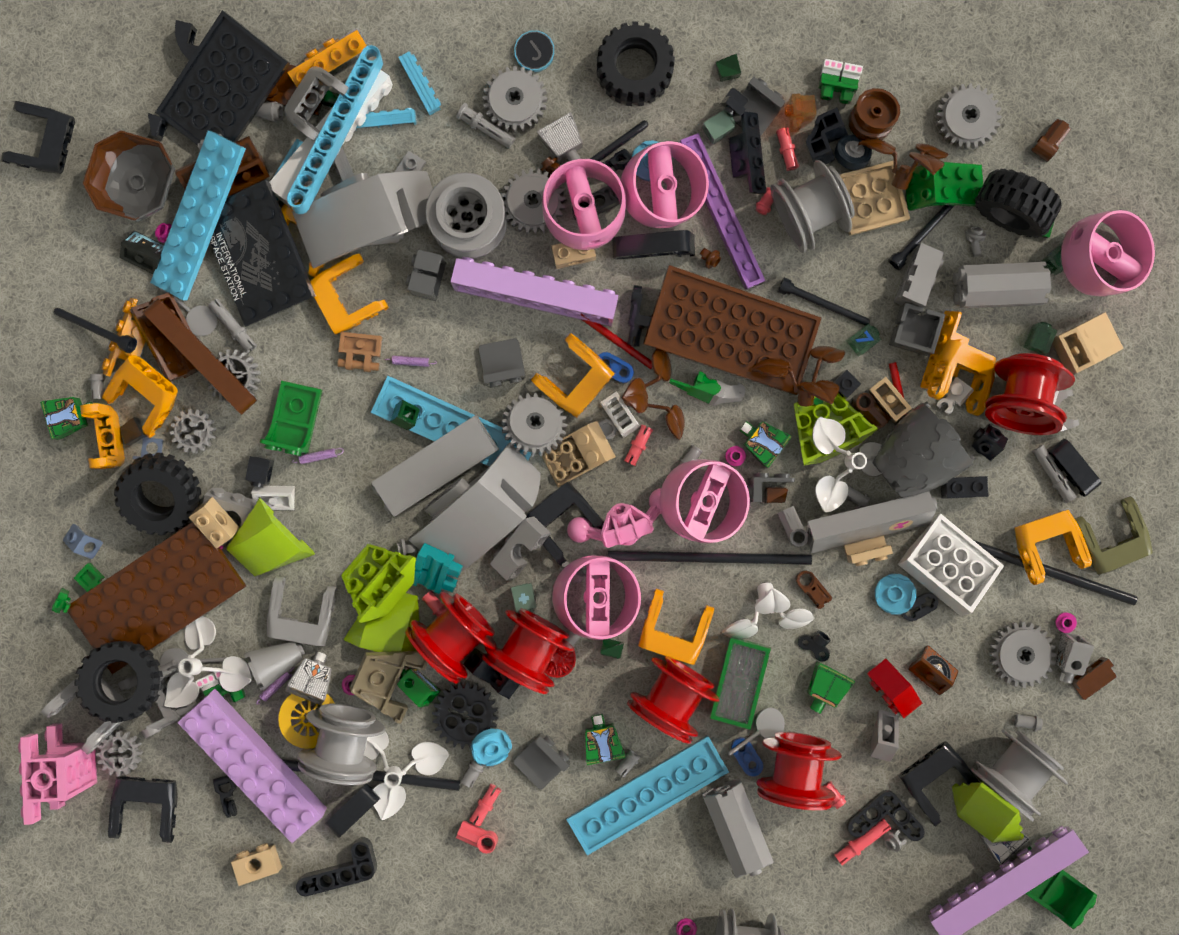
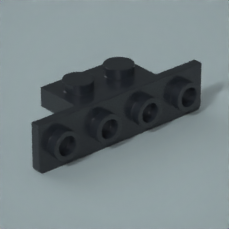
[728,111,766,194]

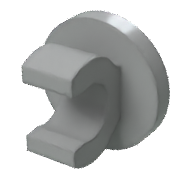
[396,539,416,555]
[884,829,907,852]

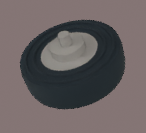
[834,135,872,170]

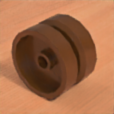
[848,88,900,140]

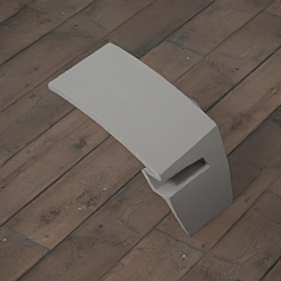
[292,171,433,268]
[409,443,541,578]

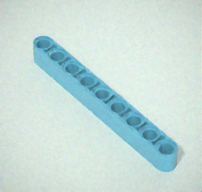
[287,45,383,214]

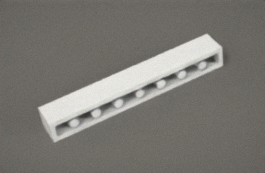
[270,70,393,207]

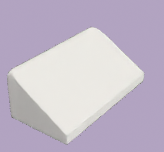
[251,486,295,510]

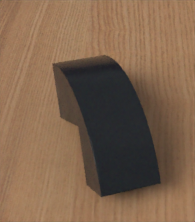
[175,20,198,60]
[463,648,520,699]

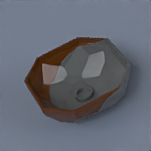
[83,130,175,222]

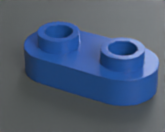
[598,352,634,383]
[731,737,763,777]

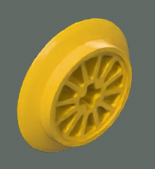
[278,694,335,749]

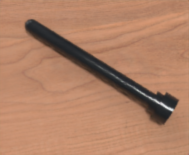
[590,120,648,162]
[888,205,955,270]
[777,277,870,326]
[54,308,137,353]

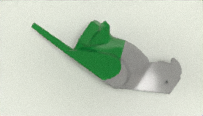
[669,371,746,406]

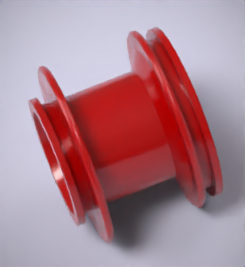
[985,353,1075,435]
[405,592,497,684]
[482,608,575,694]
[627,656,720,744]
[756,732,842,810]

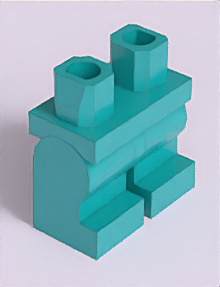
[413,543,463,594]

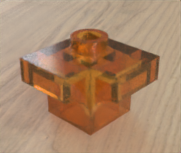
[785,93,817,133]

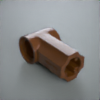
[1031,119,1071,162]
[852,393,891,431]

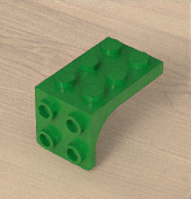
[906,162,983,211]
[260,380,323,456]
[1025,846,1097,929]

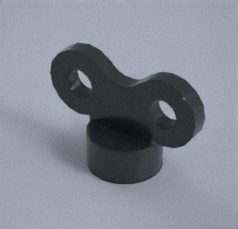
[798,630,831,662]

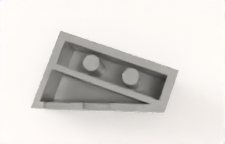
[894,243,944,308]

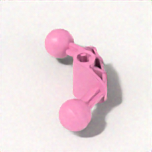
[567,488,662,548]

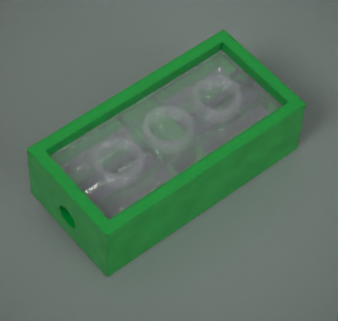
[710,637,771,730]

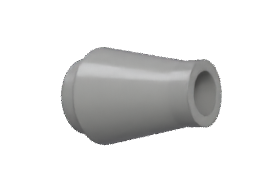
[255,101,284,122]

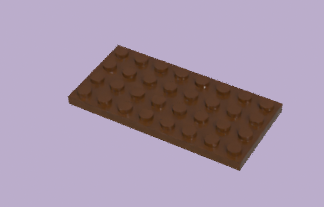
[643,265,822,395]
[67,522,246,674]

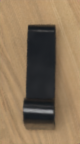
[612,230,695,260]
[296,837,377,897]

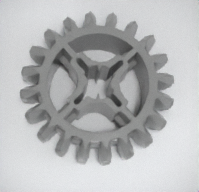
[205,349,261,404]

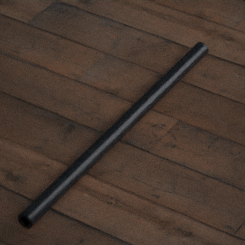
[973,540,1138,606]
[608,550,812,565]
[282,759,460,791]

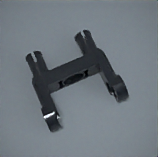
[627,285,651,347]

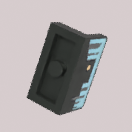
[120,231,164,274]

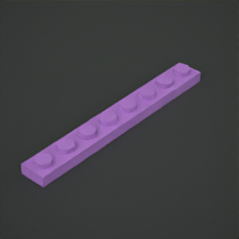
[679,133,765,290]

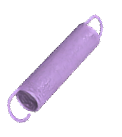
[384,356,437,367]
[292,448,344,464]
[256,667,295,704]

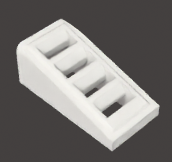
[600,391,640,438]

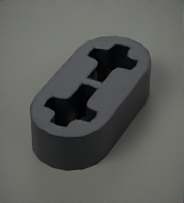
[901,593,939,622]

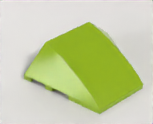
[794,393,878,465]
[226,497,315,576]
[341,544,416,623]
[343,593,420,652]
[952,782,1024,843]

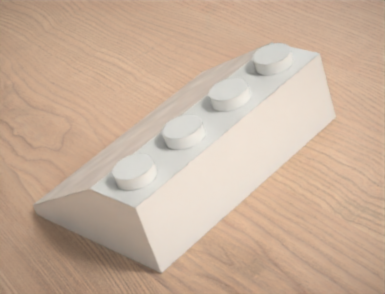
[898,514,1004,616]

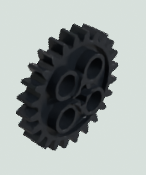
[432,681,499,749]

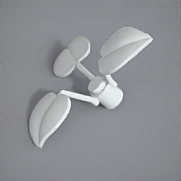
[812,417,882,512]
[722,583,815,639]
[164,616,252,708]
[364,732,449,820]

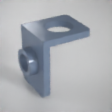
[132,437,163,459]
[63,524,103,559]

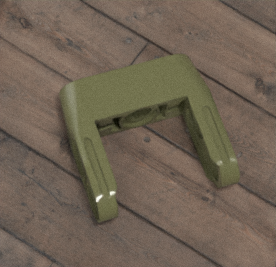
[1075,496,1153,574]

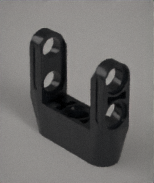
[1,101,75,174]
[526,481,604,566]
[899,741,980,827]
[108,776,178,843]

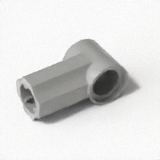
[777,506,808,547]

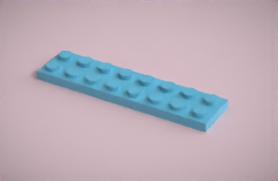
[150,131,246,300]
[371,376,531,466]
[567,735,729,855]

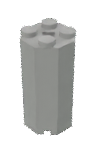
[953,262,1051,309]
[702,779,774,878]

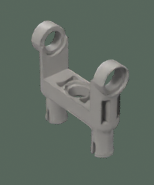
[118,660,197,739]

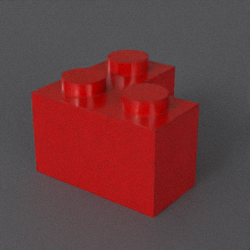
[867,658,923,719]

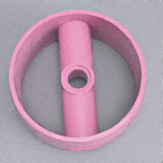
[621,141,709,228]
[542,159,626,250]
[1061,210,1155,296]
[660,459,750,543]
[552,556,641,640]

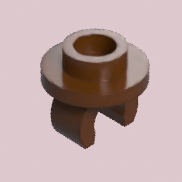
[540,156,560,177]
[699,248,721,269]

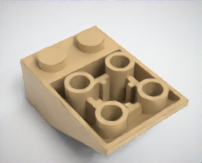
[1050,312,1124,374]
[542,421,616,487]

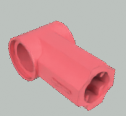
[456,820,498,854]

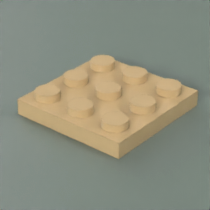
[840,161,910,236]

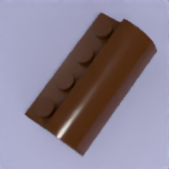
[175,136,270,197]
[130,292,198,382]

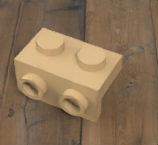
[844,535,893,566]

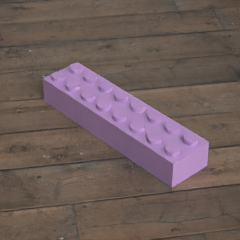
[451,257,619,327]
[178,689,327,843]
[928,826,1089,935]

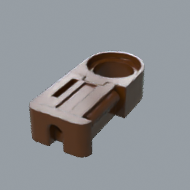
[796,570,832,609]

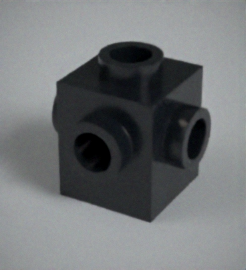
[971,424,1008,461]

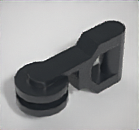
[601,149,632,171]
[213,775,237,818]

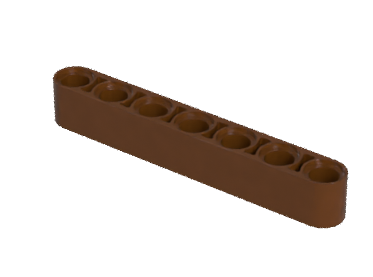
[143,298,257,415]

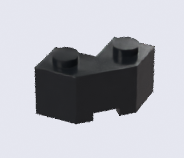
[806,107,848,165]

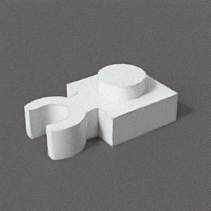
[937,377,974,415]

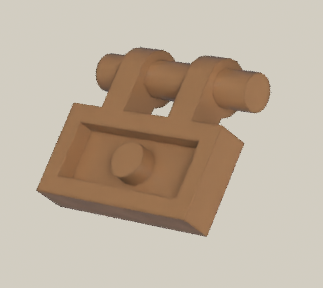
[338,332,383,372]

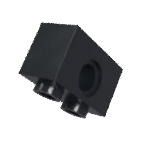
[941,476,989,499]

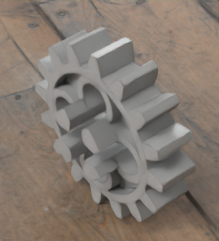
[169,409,216,453]
[96,730,143,777]

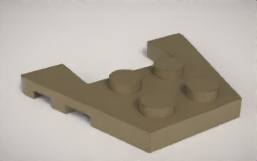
[350,651,428,724]

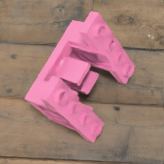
[18,723,97,825]

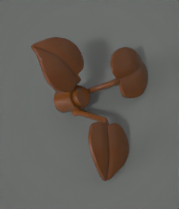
[858,139,949,190]
[752,346,845,407]
[621,349,685,440]

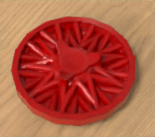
[544,647,576,678]

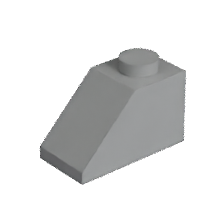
[870,710,899,762]

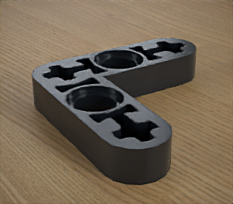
[847,790,925,841]

